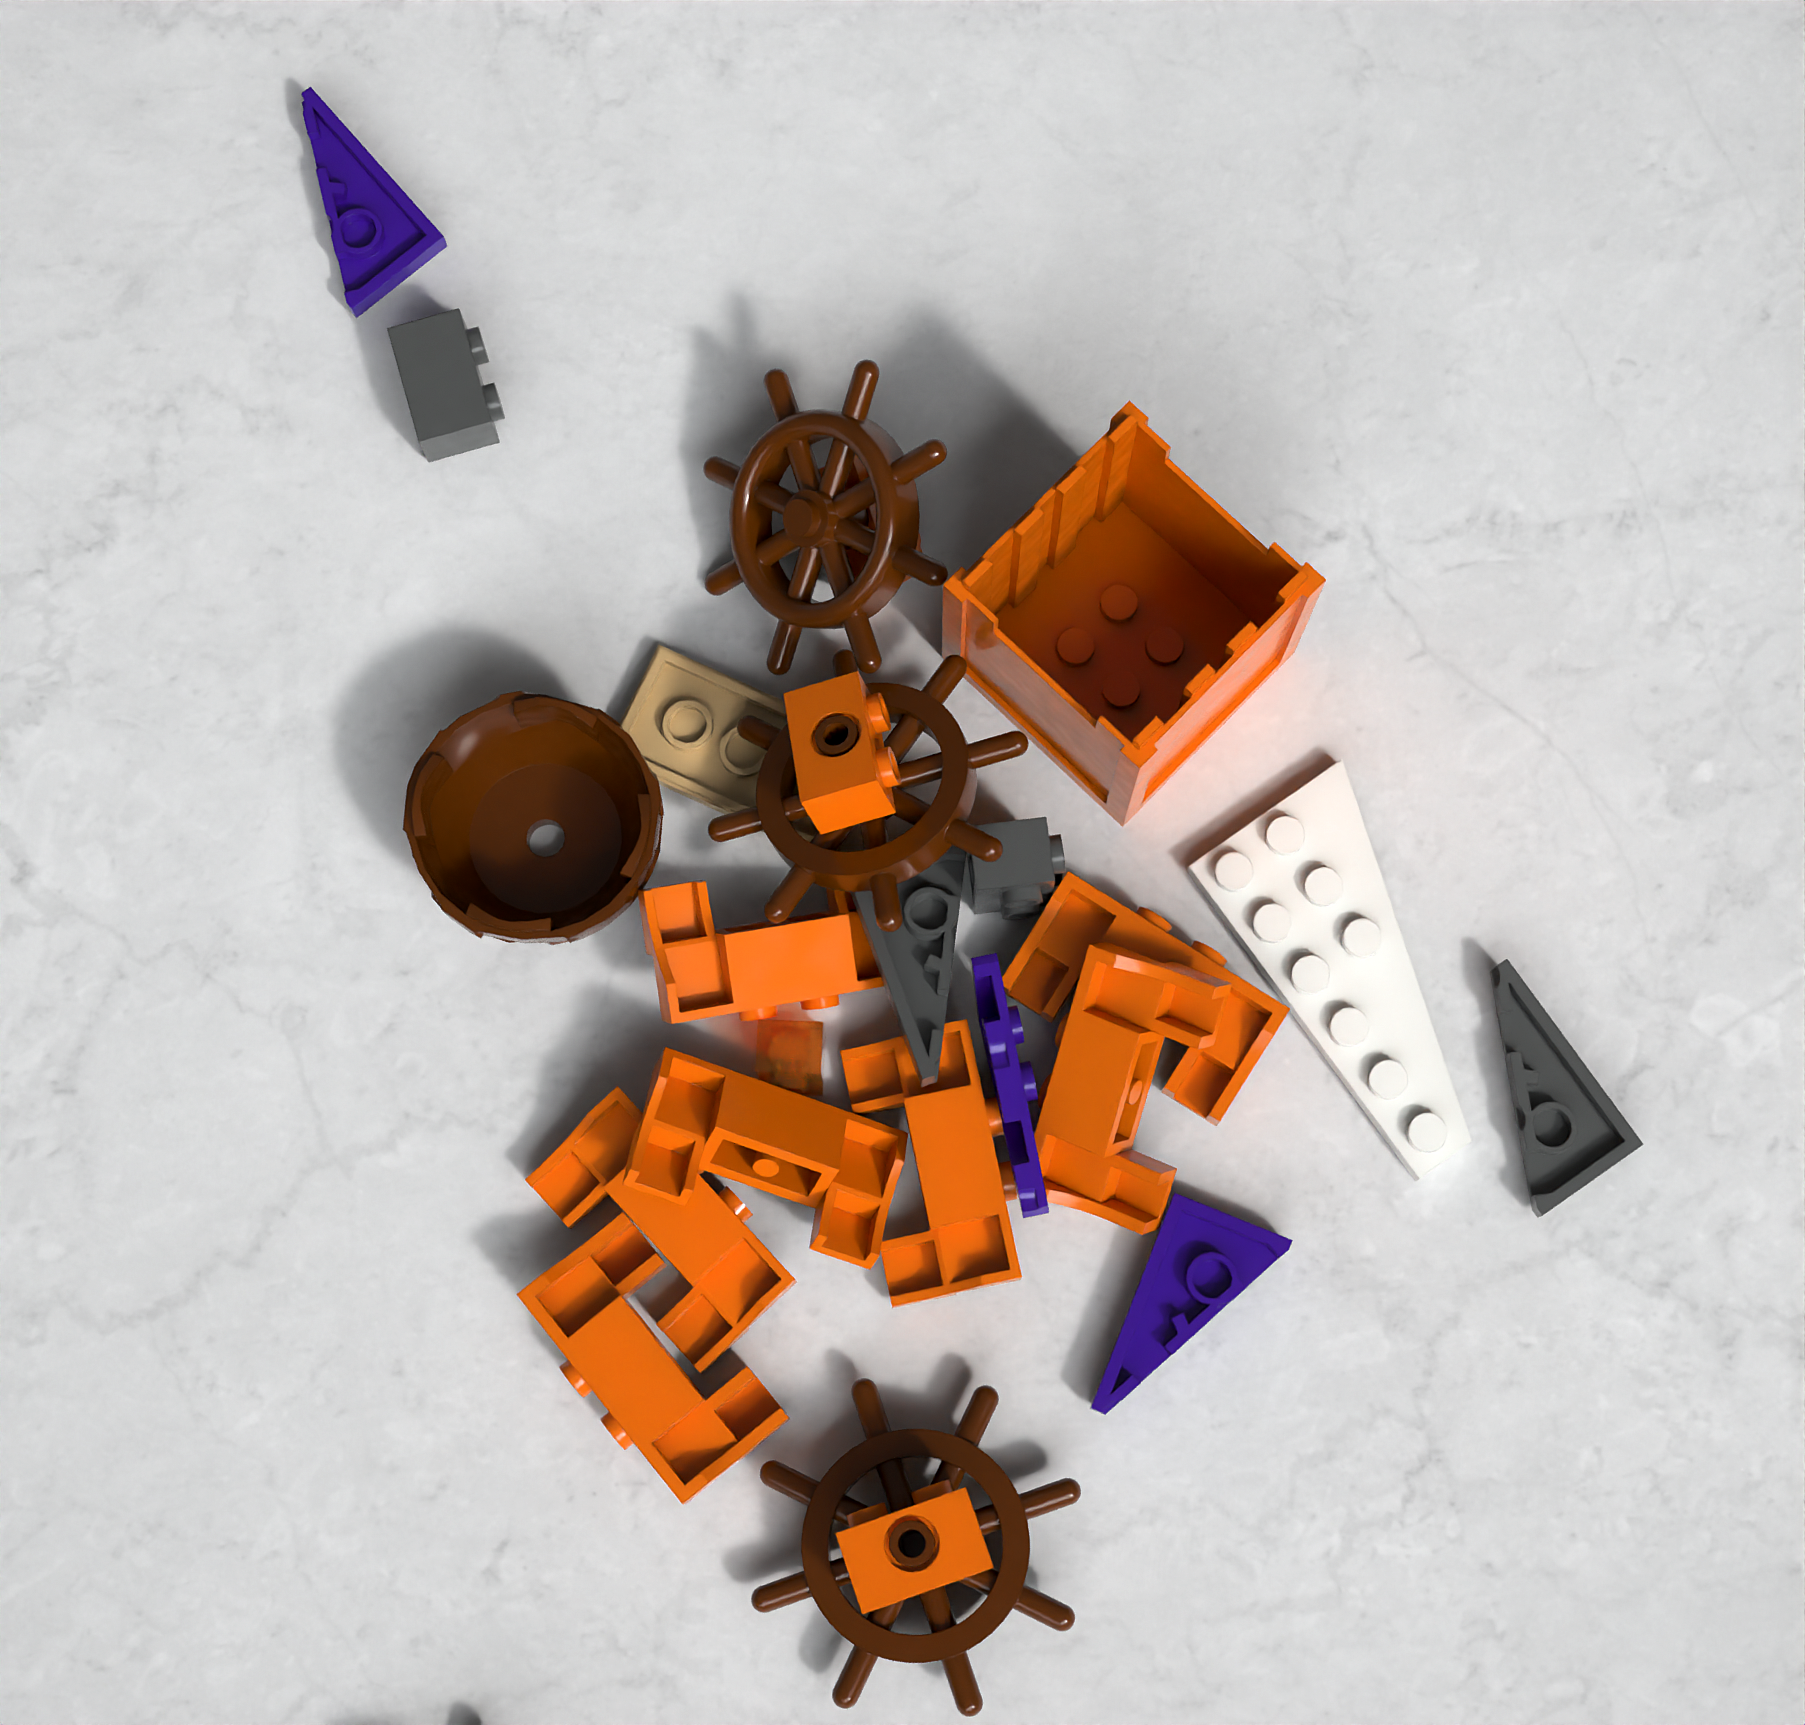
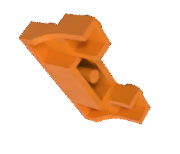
[1002,871,1290,1126]
[1034,942,1232,1235]
[516,1212,790,1505]

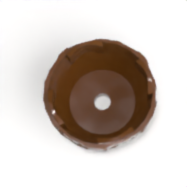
[403,691,664,945]

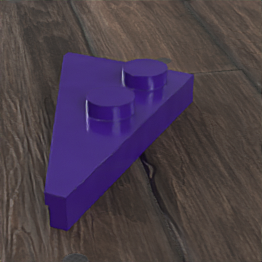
[301,87,447,318]
[971,953,1049,1218]
[1090,1193,1293,1415]

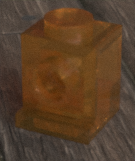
[755,1019,826,1097]

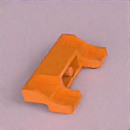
[637,880,884,1024]
[840,1019,1022,1308]
[622,1047,908,1270]
[525,1086,797,1374]

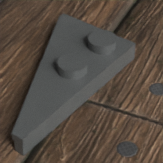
[850,845,967,1087]
[1490,959,1644,1218]

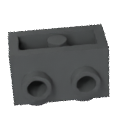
[387,308,505,463]
[967,817,1065,920]

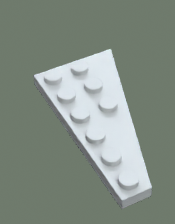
[1187,759,1472,1181]

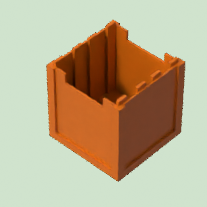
[942,400,1326,827]

